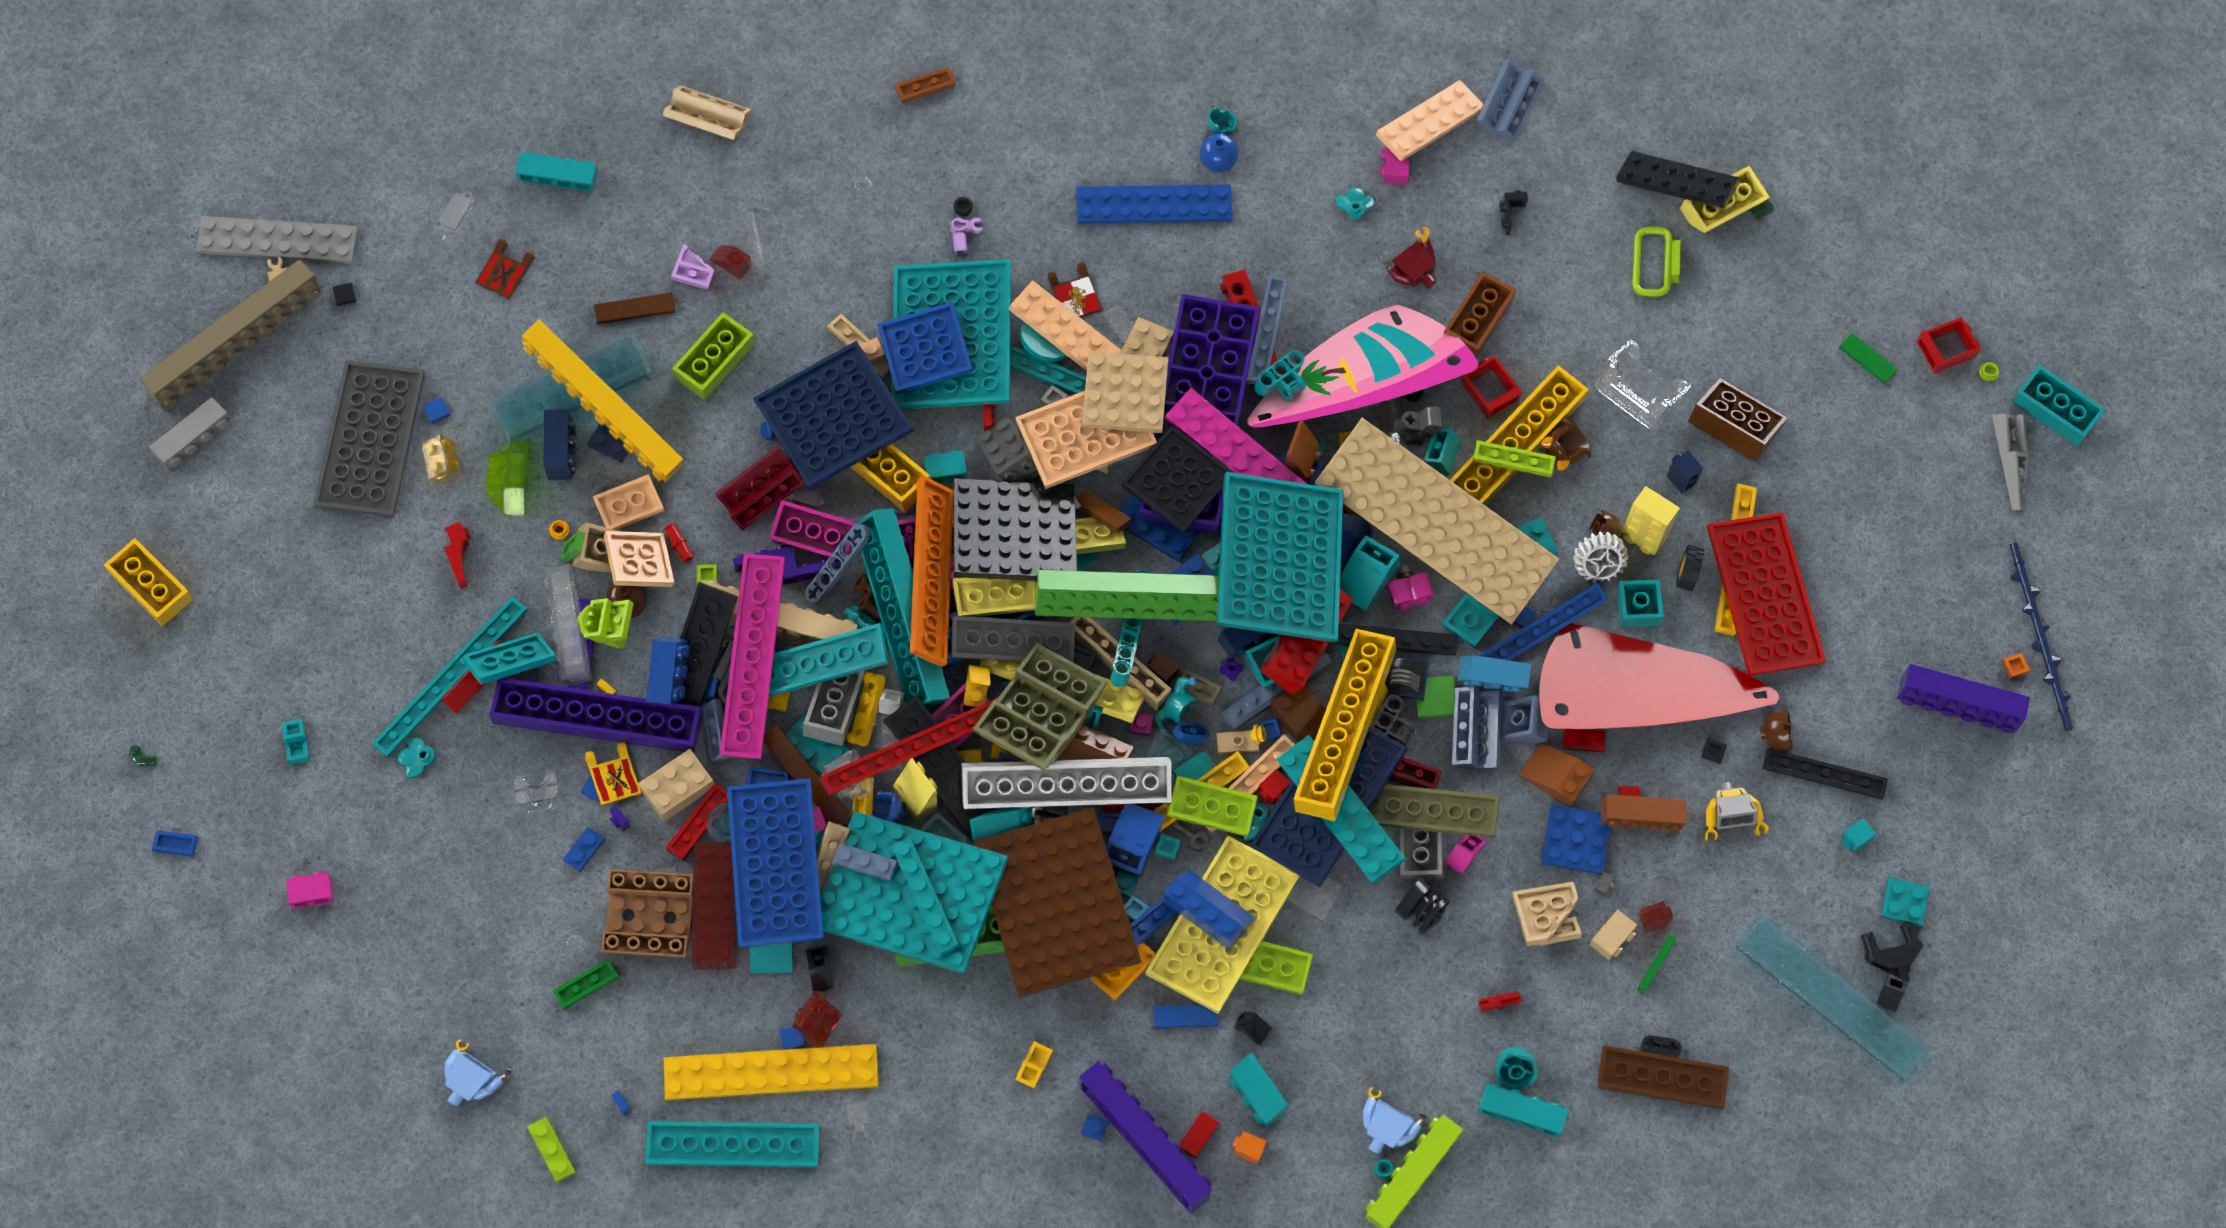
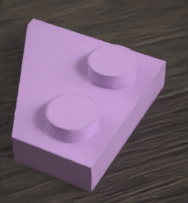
[671,244,715,290]

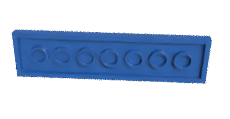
[1076,184,1232,224]

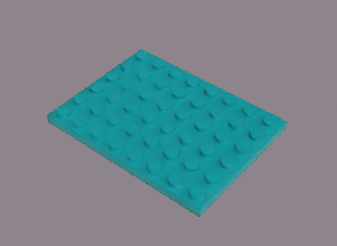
[891,259,1011,409]
[1217,472,1343,642]
[820,811,1009,974]

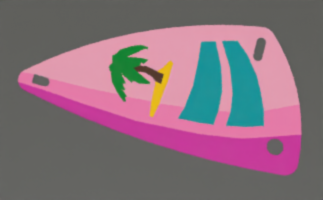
[1247,305,1478,428]

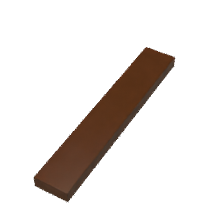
[764,725,852,827]

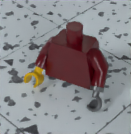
[1380,227,1436,289]

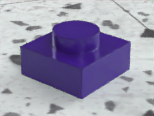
[609,806,630,832]

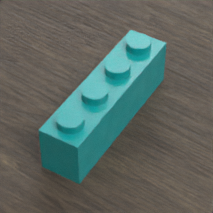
[515,152,598,192]
[1477,1083,1568,1138]

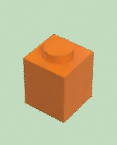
[1232,1131,1267,1165]

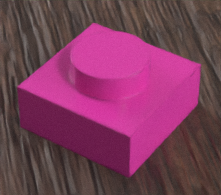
[1130,713,1153,736]

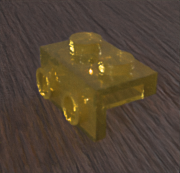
[421,435,460,481]

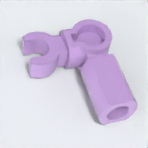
[951,218,982,256]

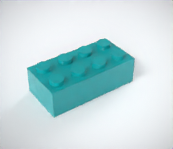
[2012,364,2105,447]

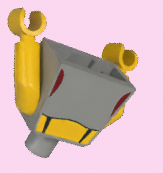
[1704,782,1768,841]

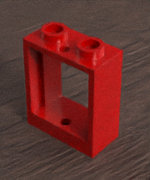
[1917,317,1980,374]
[1461,356,1522,419]

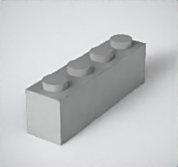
[149,397,230,470]

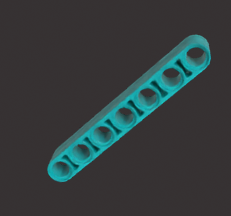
[1110,570,1151,687]

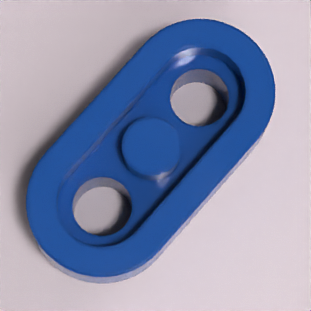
[1173,722,1210,744]

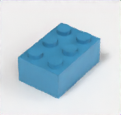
[1458,655,1531,692]

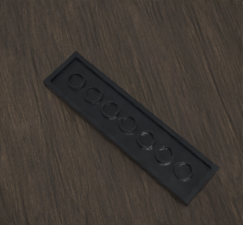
[883,696,997,844]

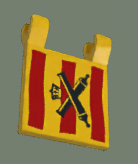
[585,742,641,806]

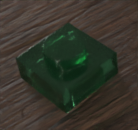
[1749,200,1774,220]

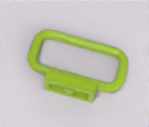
[1632,227,1681,297]

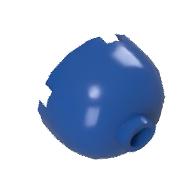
[1200,133,1238,172]

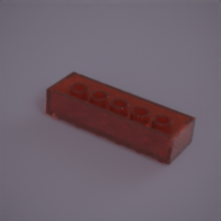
[692,842,737,970]

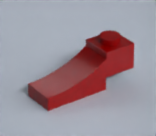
[444,522,471,589]

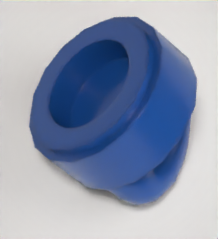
[760,420,776,440]

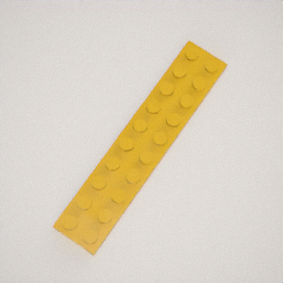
[664,1044,878,1100]

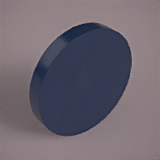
[1340,513,1371,572]

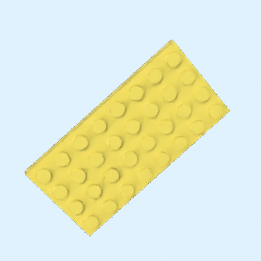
[1145,836,1300,1014]

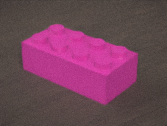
[769,500,857,562]

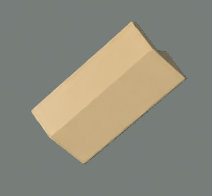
[663,86,751,140]

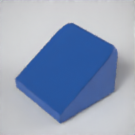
[703,676,719,701]

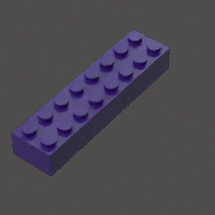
[1079,1060,1212,1214]

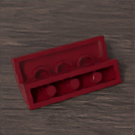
[715,446,805,531]

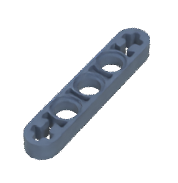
[805,524,871,603]

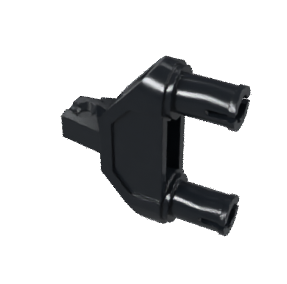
[1860,922,1923,983]

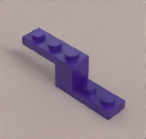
[732,545,839,585]

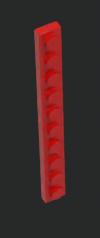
[820,697,999,796]

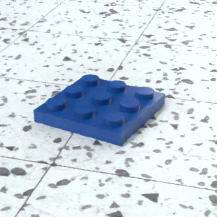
[1541,804,1610,875]

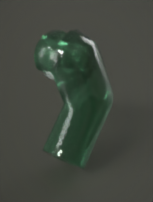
[129,745,158,767]

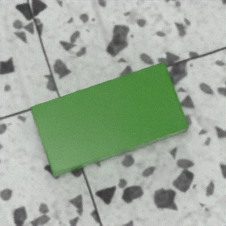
[561,531,585,562]

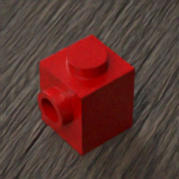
[1258,769,1291,805]

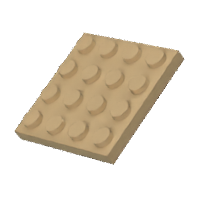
[1082,351,1168,433]

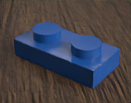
[563,827,605,872]

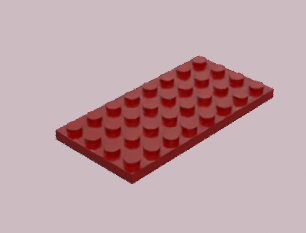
[1706,512,1826,676]

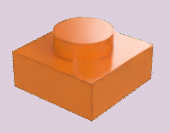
[2002,653,2030,679]

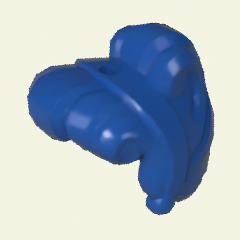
[873,791,907,823]

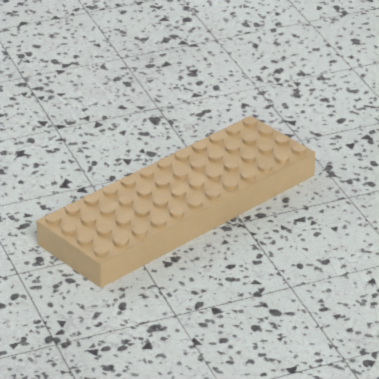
[1314,418,1559,626]

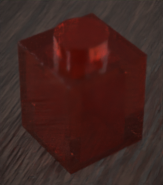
[1638,901,1673,933]

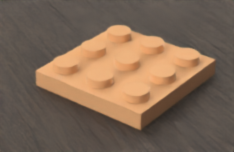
[604,531,674,587]

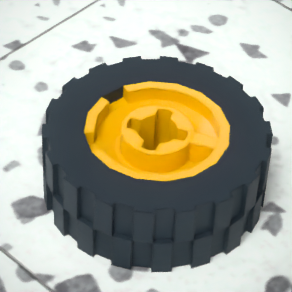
[1676,545,1705,591]

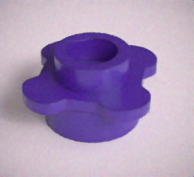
[1220,658,1244,681]

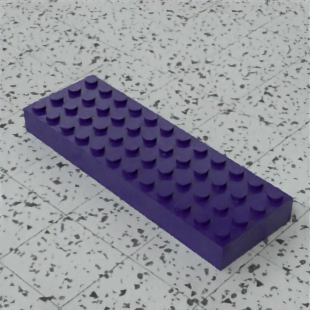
[1139,294,1260,534]

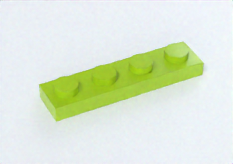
[1473,440,1556,477]

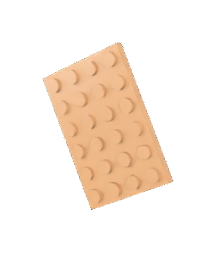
[1015,391,1157,489]

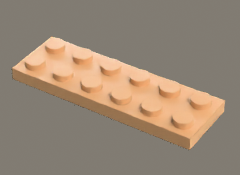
[1376,80,1484,161]
[1008,280,1121,371]

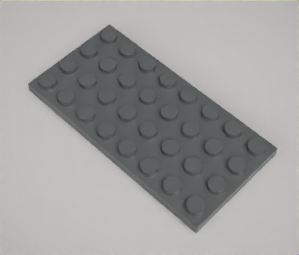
[313,360,425,517]

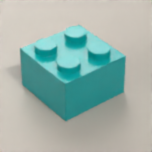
[1616,580,1664,628]

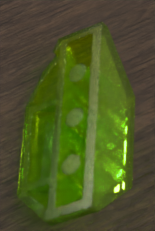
[485,441,532,516]

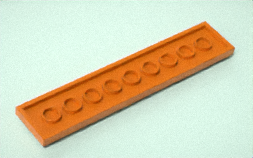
[910,476,953,667]

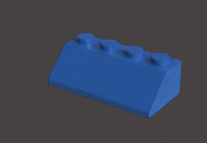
[1164,870,1256,950]

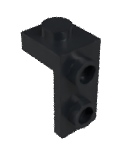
[1499,191,1528,235]

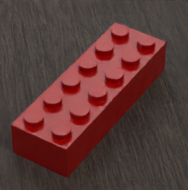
[1260,589,1353,695]

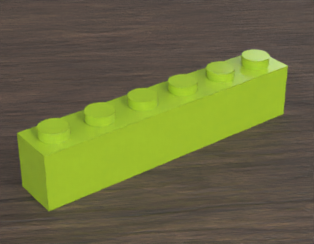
[1365,1114,1464,1228]

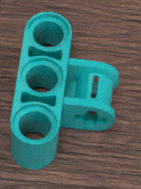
[1254,350,1306,400]

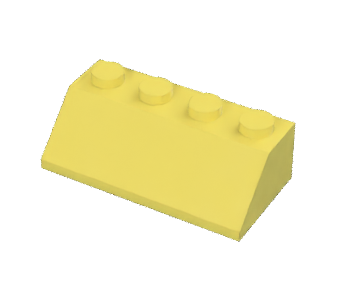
[1680,166,1770,233]

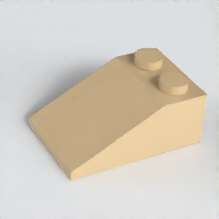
[572,522,621,573]

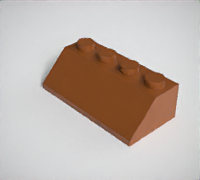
[1056,725,1134,760]

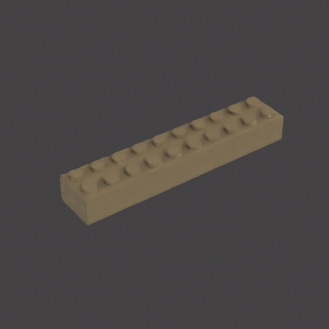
[140,259,321,410]

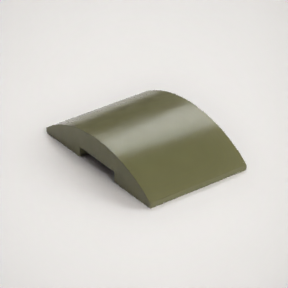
[973,643,1107,771]

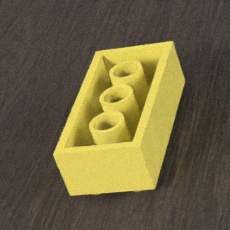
[1622,486,1680,556]

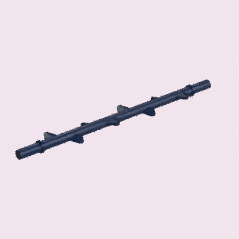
[2009,543,2073,731]

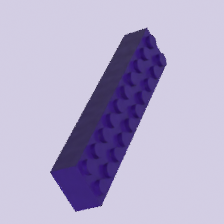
[490,678,703,754]

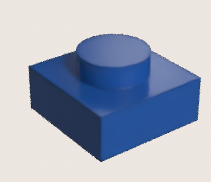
[1081,1113,1108,1141]

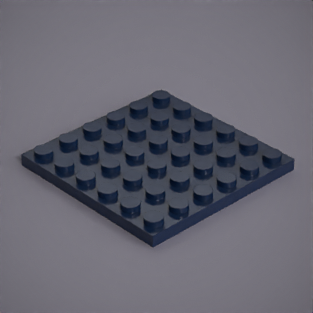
[753,341,914,490]

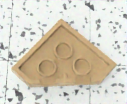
[1512,882,1578,947]

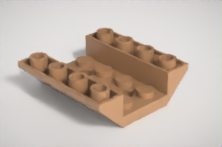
[601,869,694,958]

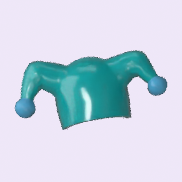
[1153,677,1197,736]

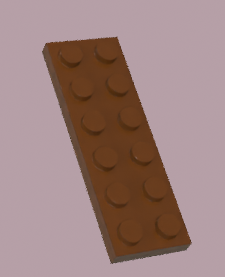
[1597,1045,1729,1109]

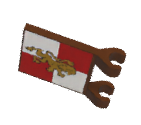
[1048,262,1102,317]

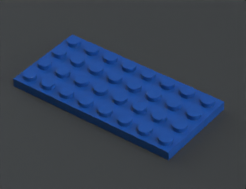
[727,779,824,948]

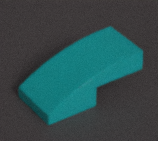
[282,719,310,765]
[1172,750,1216,780]

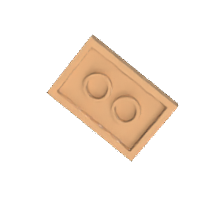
[593,474,664,530]

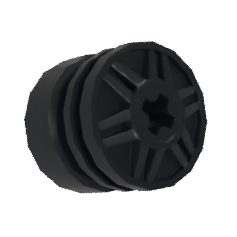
[1395,878,1450,934]

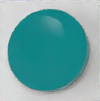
[1019,321,1068,362]

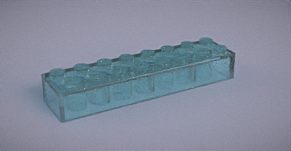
[488,333,652,443]

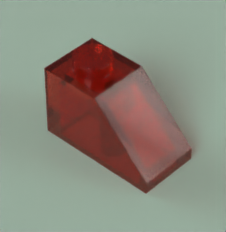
[709,245,752,280]

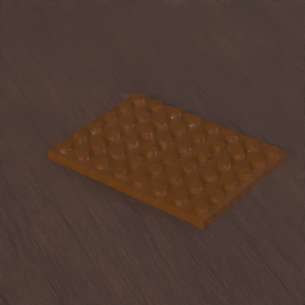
[973,808,1141,998]

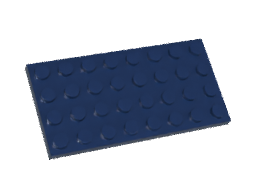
[1250,727,1408,888]

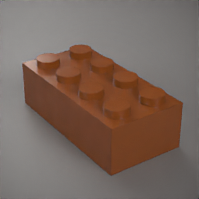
[1443,271,1516,358]

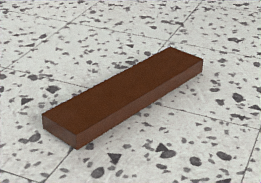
[594,293,675,324]

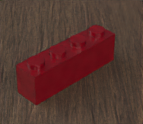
[1389,757,1442,789]

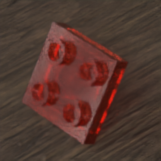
[792,991,842,1048]

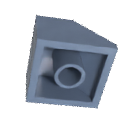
[1500,695,1548,744]

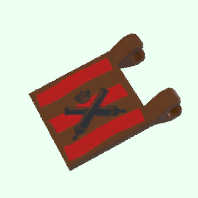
[475,238,535,299]

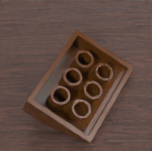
[1688,378,1787,462]

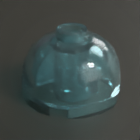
[707,803,731,846]

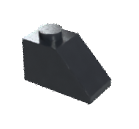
[806,946,834,992]

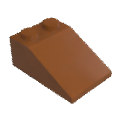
[1285,420,1321,483]
[1518,743,1595,807]

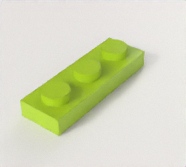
[527,1117,576,1183]

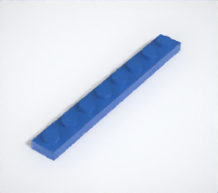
[1478,582,1608,661]

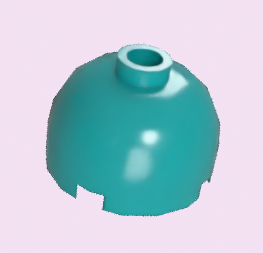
[1495,1046,1538,1090]

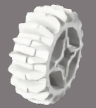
[1573,532,1628,584]

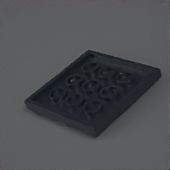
[1121,426,1234,534]

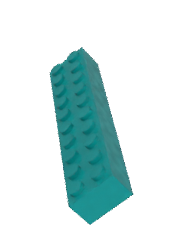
[853,508,950,712]

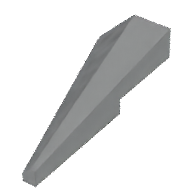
[1992,413,2033,511]

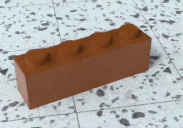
[1600,794,1687,832]

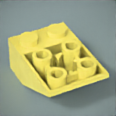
[893,758,939,823]

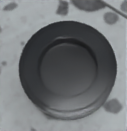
[953,197,973,216]

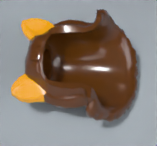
[1540,418,1592,471]

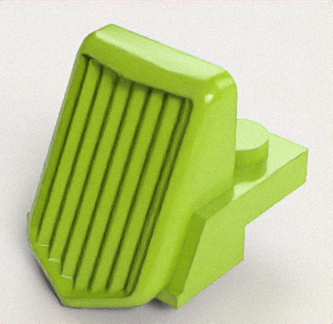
[577,598,634,649]

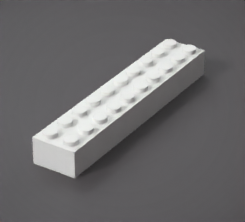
[962,757,1172,809]

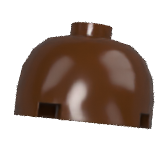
[1590,510,1623,540]
[606,583,647,619]
[1760,710,1793,751]

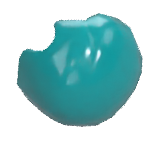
[1208,107,1237,135]

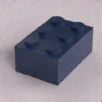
[543,409,576,480]

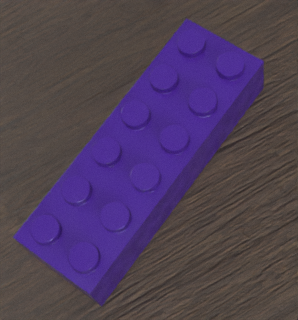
[1897,664,2030,733]

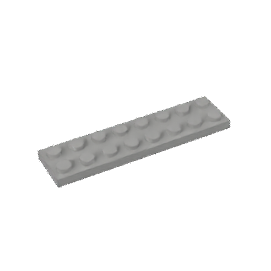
[196,216,358,264]

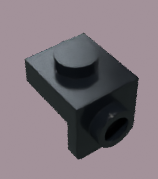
[1234,1011,1272,1045]

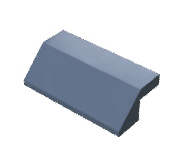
[1476,59,1544,142]
[1452,686,1502,771]

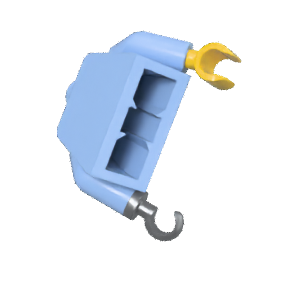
[445,1040,514,1106]
[1363,1088,1429,1154]

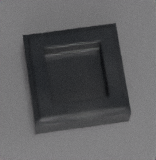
[332,282,357,307]
[1701,738,1727,764]

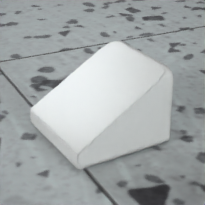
[878,688,904,715]

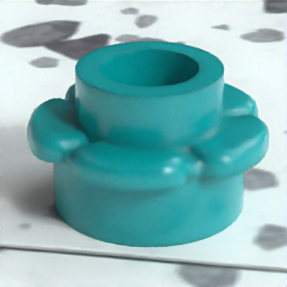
[1373,1159,1395,1180]

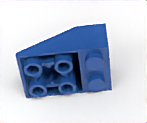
[1106,804,1165,875]

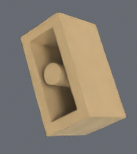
[1589,909,1637,960]

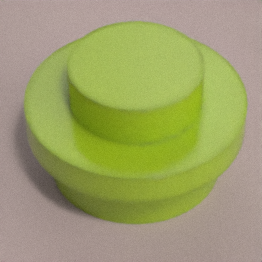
[1979,362,1999,382]

